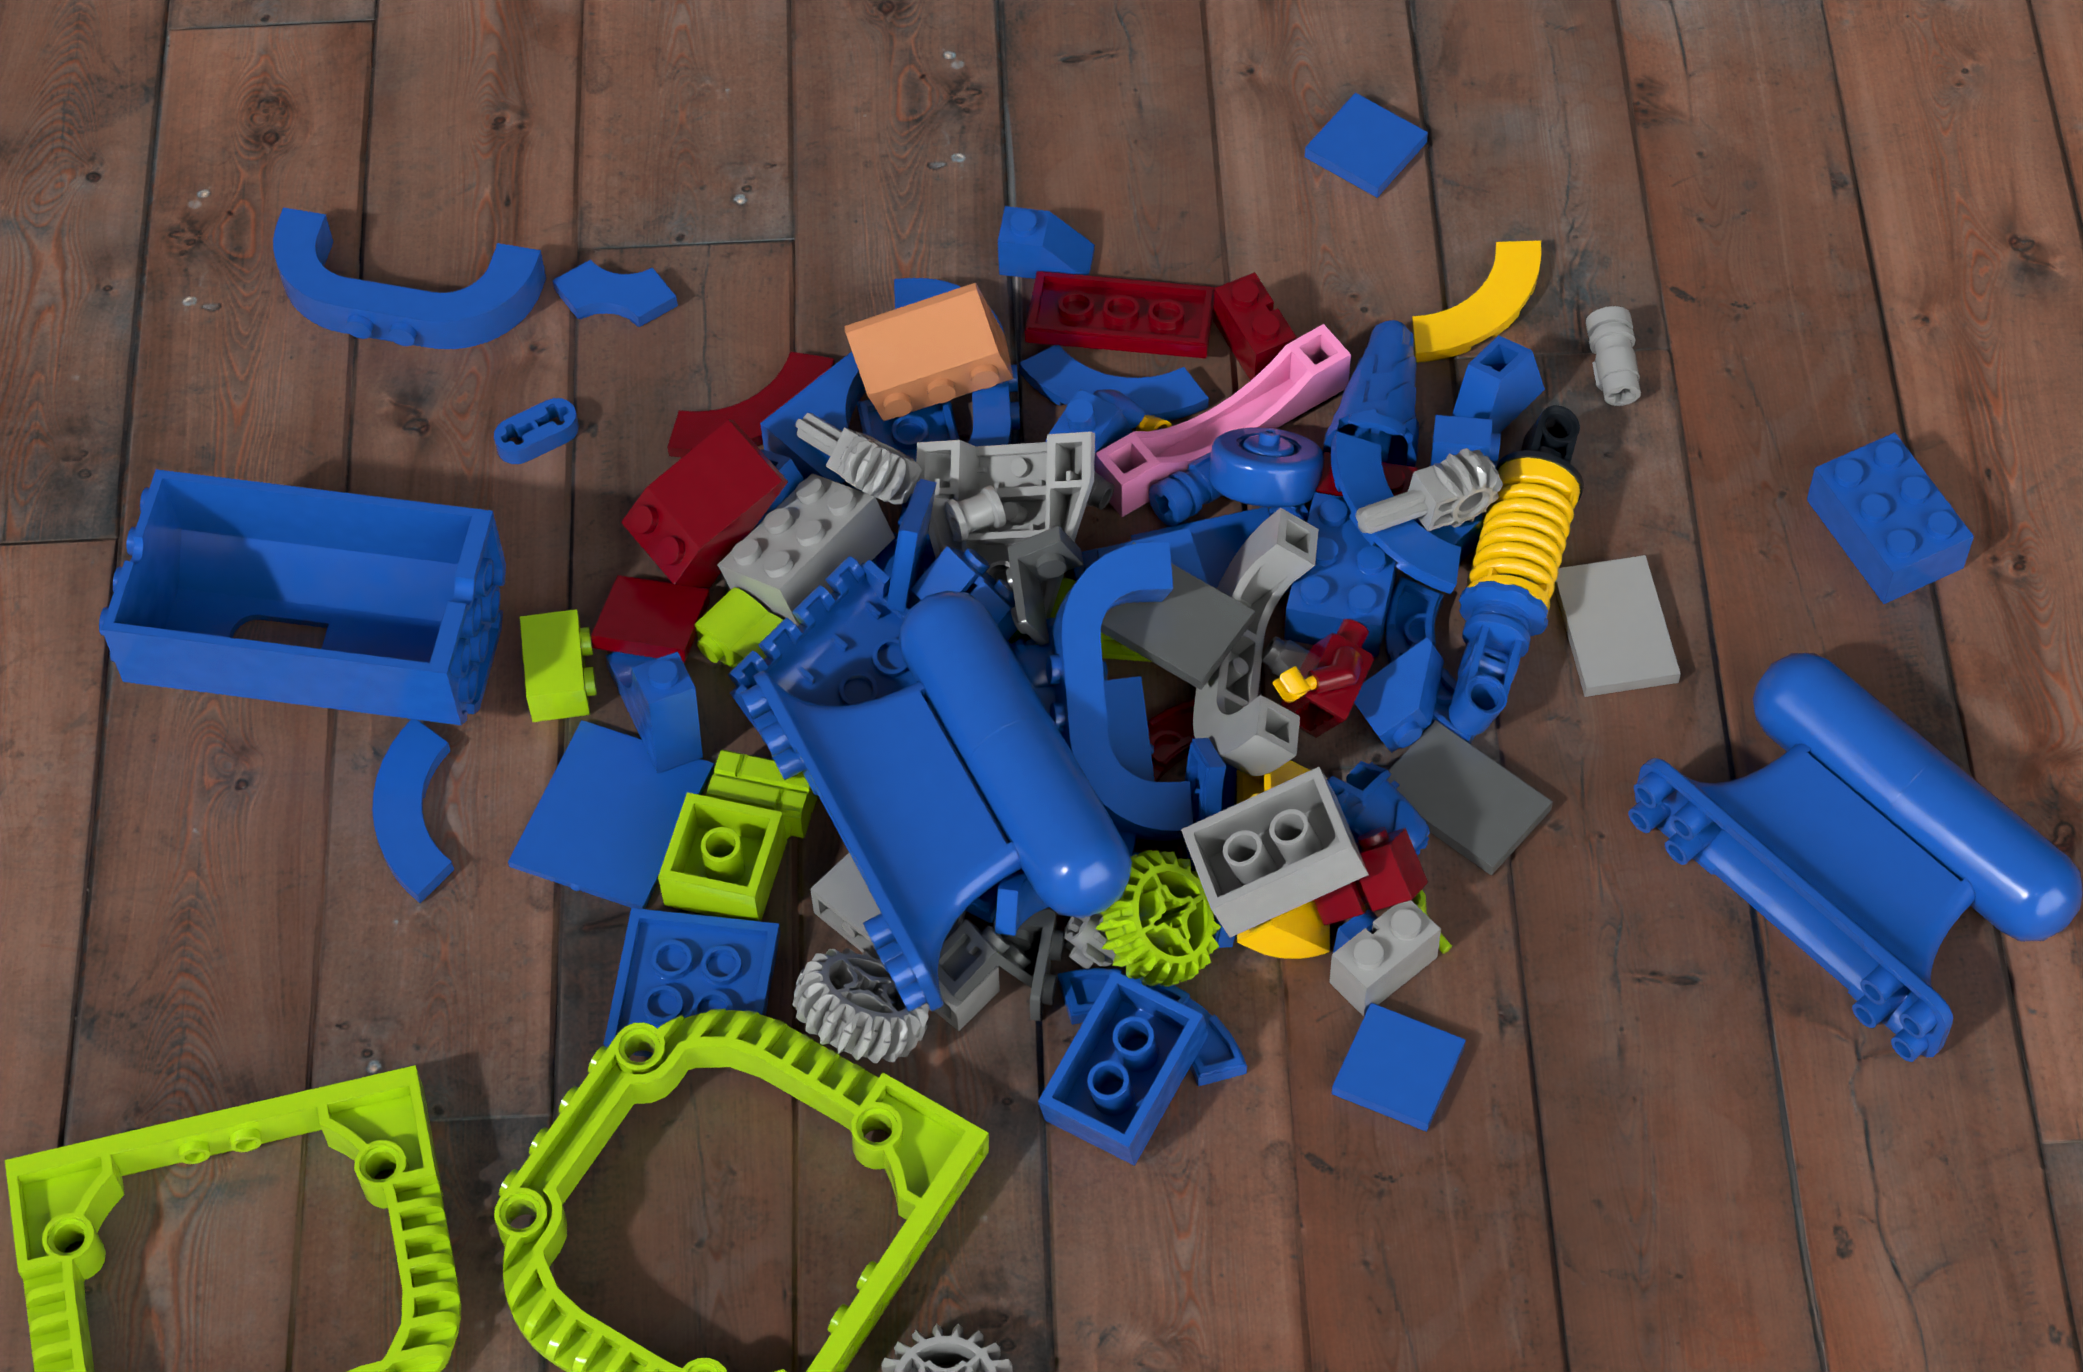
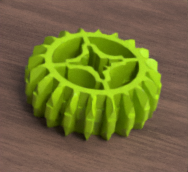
[1095,850,1221,987]

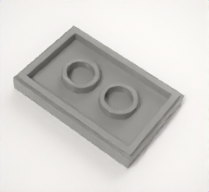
[1554,555,1681,697]

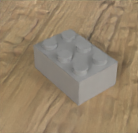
[718,473,895,627]
[1181,767,1369,938]

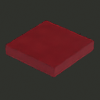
[591,575,710,663]

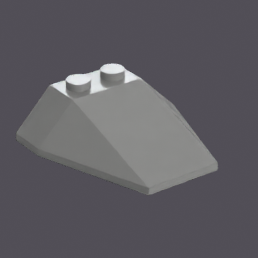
[916,432,1095,619]

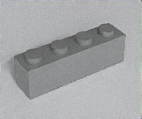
[810,853,1000,1031]

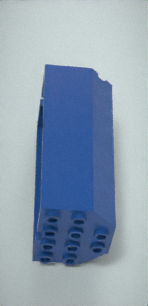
[99,469,506,725]

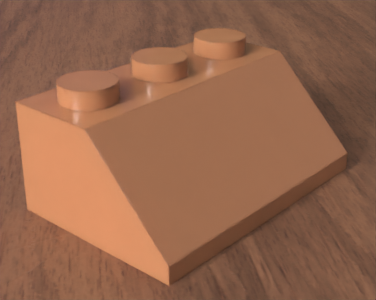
[845,283,1013,421]

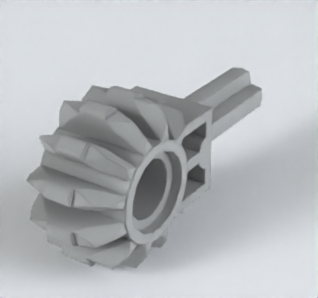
[795,413,922,505]
[1355,448,1503,534]

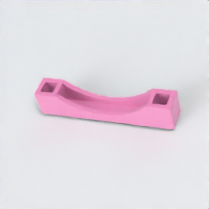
[1095,324,1351,517]

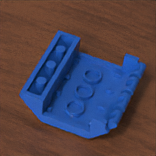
[728,556,916,731]

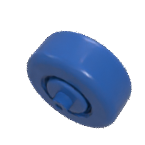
[1209,427,1324,507]

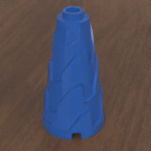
[1323,320,1419,467]

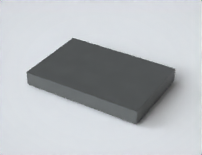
[1101,542,1255,690]
[1388,720,1553,876]

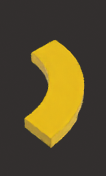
[1411,241,1541,362]

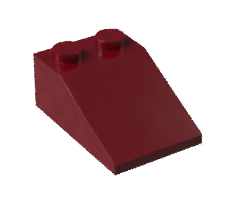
[621,419,788,589]

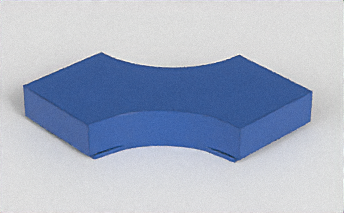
[552,260,678,327]

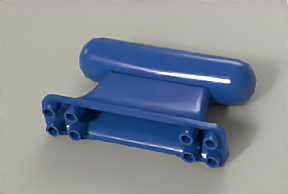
[740,590,1132,1012]
[1628,653,2083,1062]

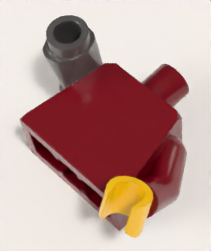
[1262,619,1374,738]

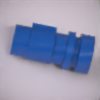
[1149,452,1223,526]

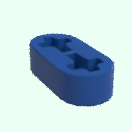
[494,398,579,464]

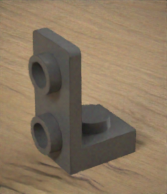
[1006,525,1083,646]
[993,909,1065,1021]
[938,919,1034,1002]

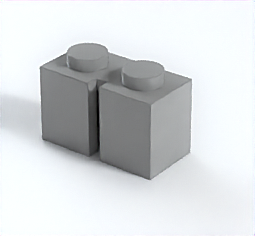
[1329,900,1441,1016]

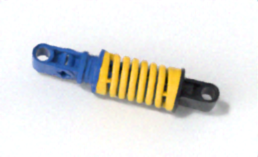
[1449,405,1584,735]

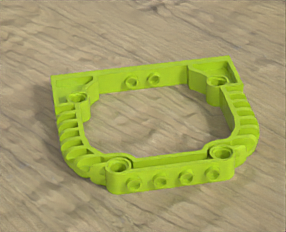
[494,1008,989,1372]
[5,1065,461,1372]

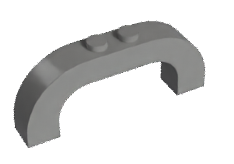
[1193,508,1319,776]

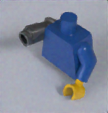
[1046,389,1172,510]

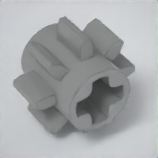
[1064,913,1115,969]

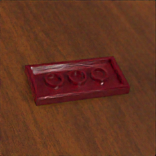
[1025,271,1216,359]

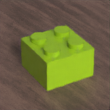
[658,792,787,922]

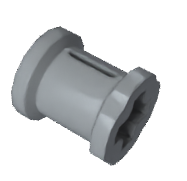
[945,485,1006,542]

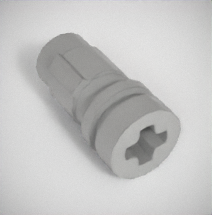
[1585,306,1641,406]

